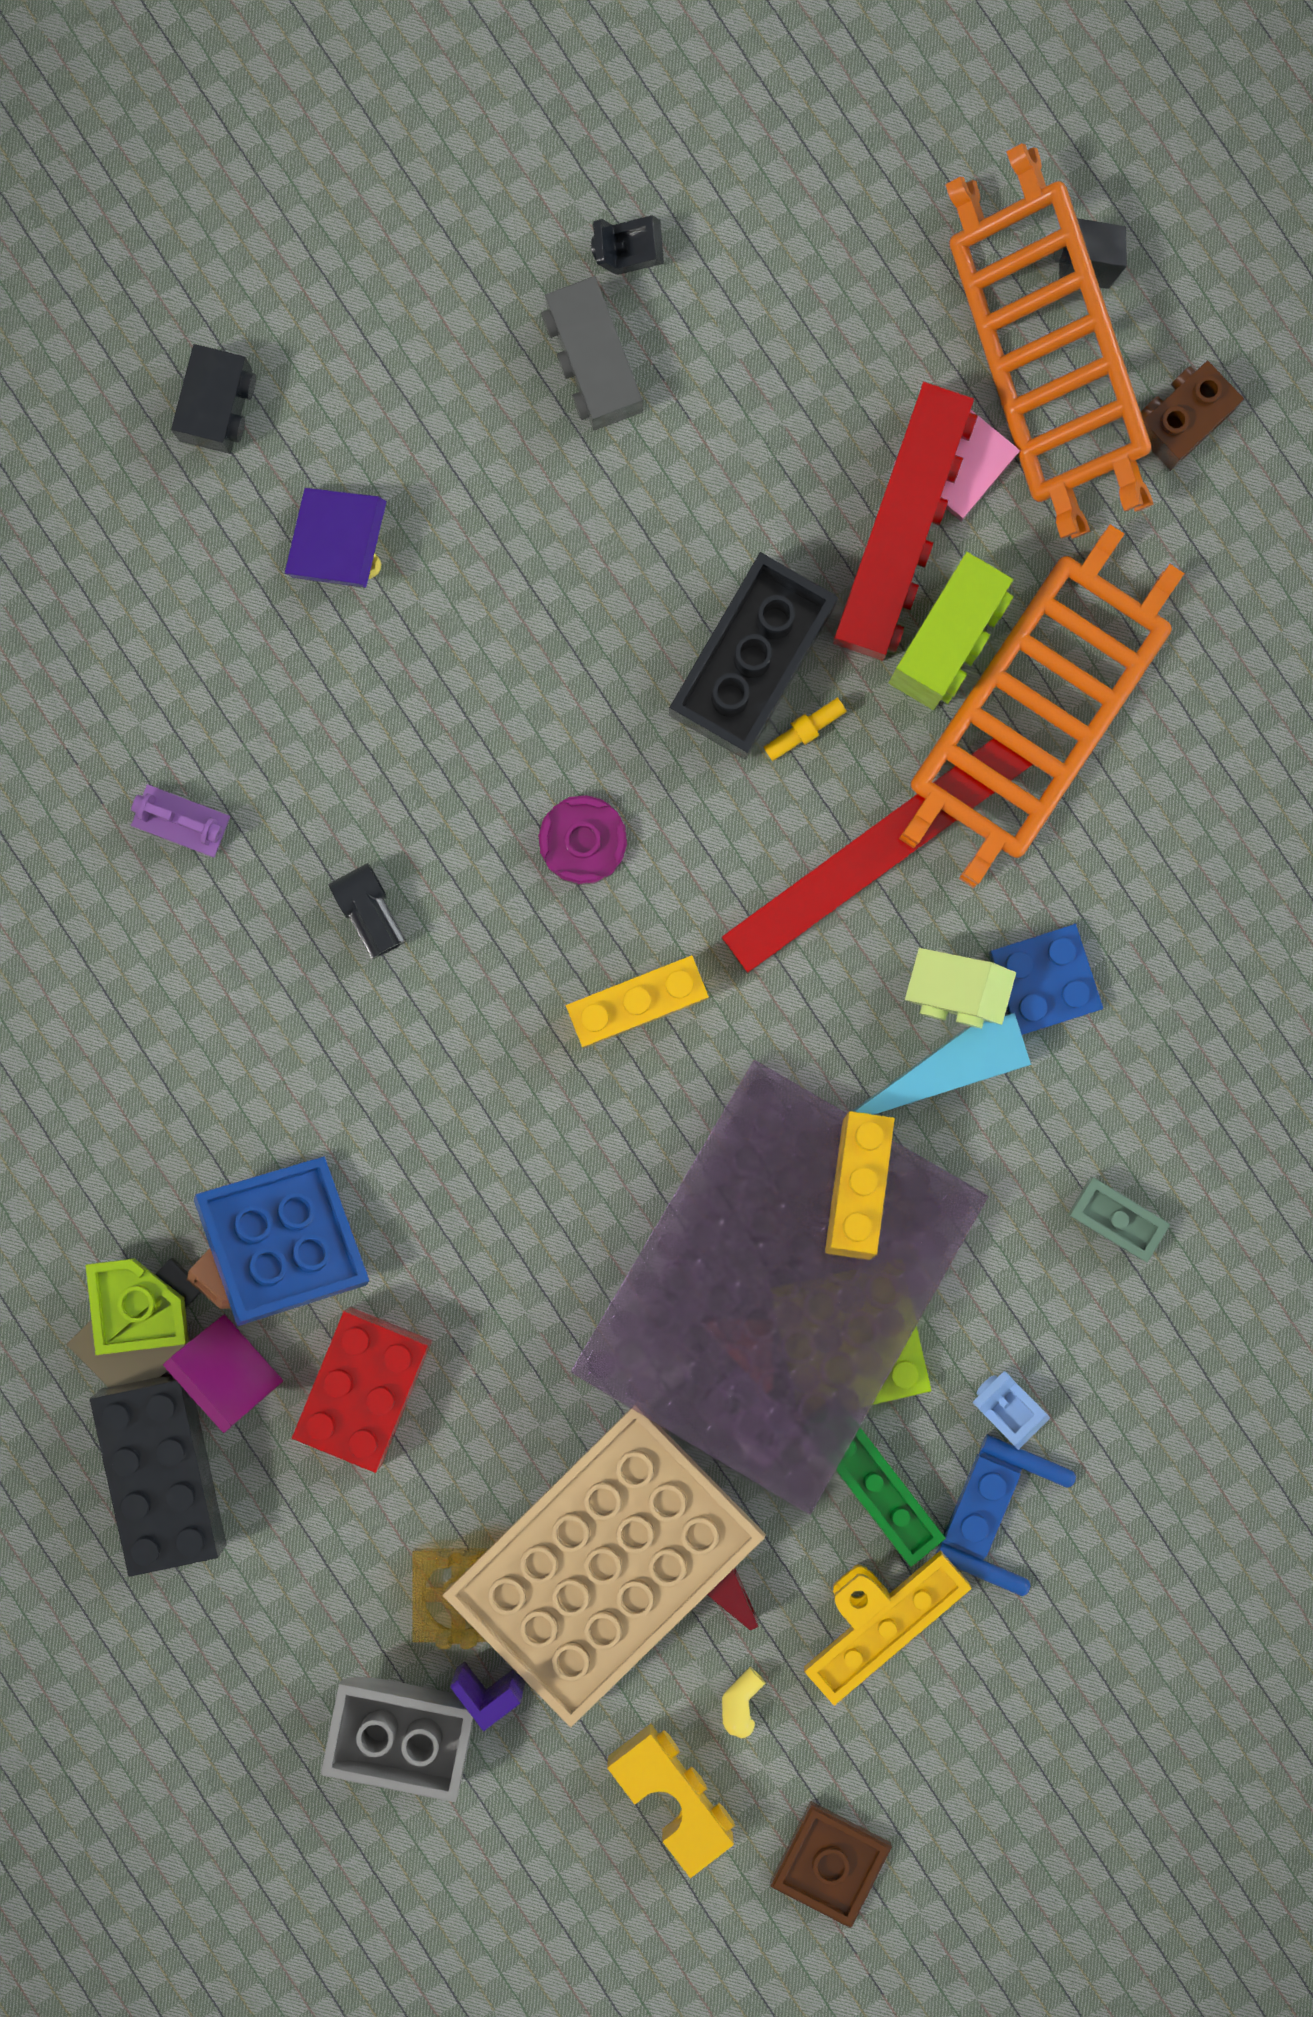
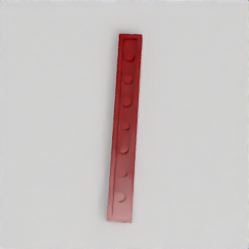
[721,726,1033,973]

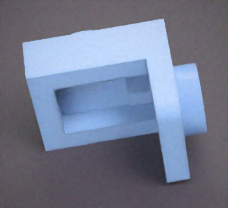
[973,1371,1050,1450]

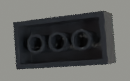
[669,552,838,760]
[89,1374,227,1577]

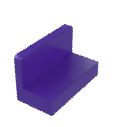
[450,1661,525,1732]

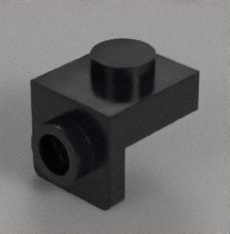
[591,215,664,275]

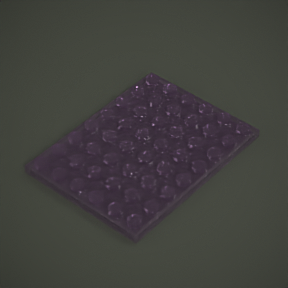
[570,1060,989,1515]

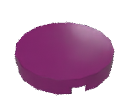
[538,795,627,885]

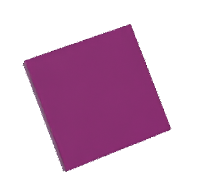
[163,1314,284,1433]

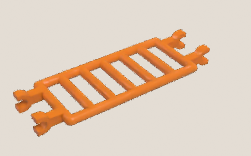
[945,143,1154,538]
[899,524,1185,888]

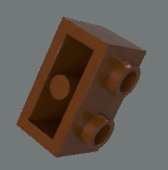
[1141,360,1244,471]

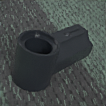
[328,863,407,959]

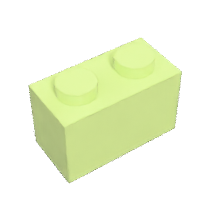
[905,948,1016,1029]

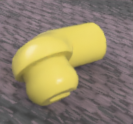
[722,1667,766,1738]

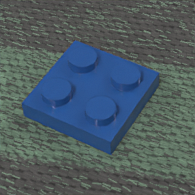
[989,924,1104,1035]

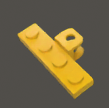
[804,1550,972,1706]

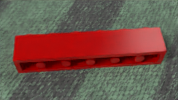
[833,381,978,661]

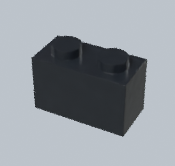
[171,344,256,454]

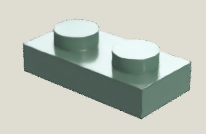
[1067,1177,1171,1263]

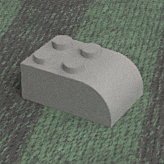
[320,1677,474,1803]

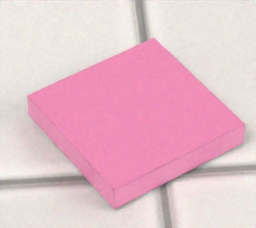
[894,410,1020,521]

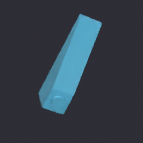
[853,1013,1031,1115]

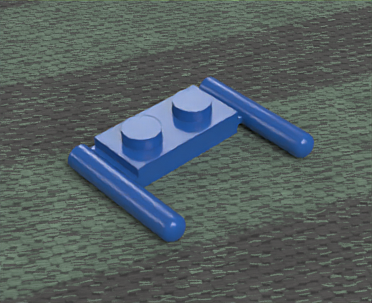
[936,1434,1076,1596]

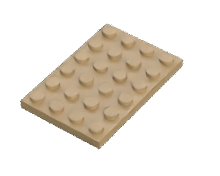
[442,1403,766,1728]

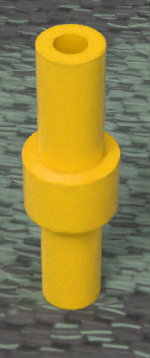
[763,697,847,762]

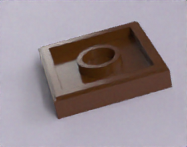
[770,1801,892,1928]

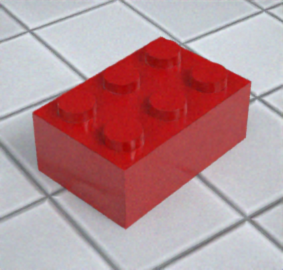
[291,1307,433,1473]

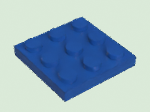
[193,1156,370,1326]

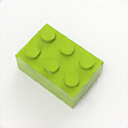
[888,551,1014,711]

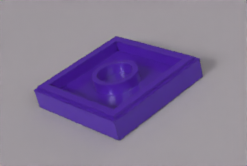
[284,488,387,588]

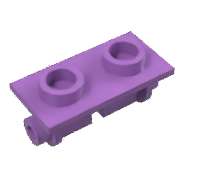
[131,784,231,858]

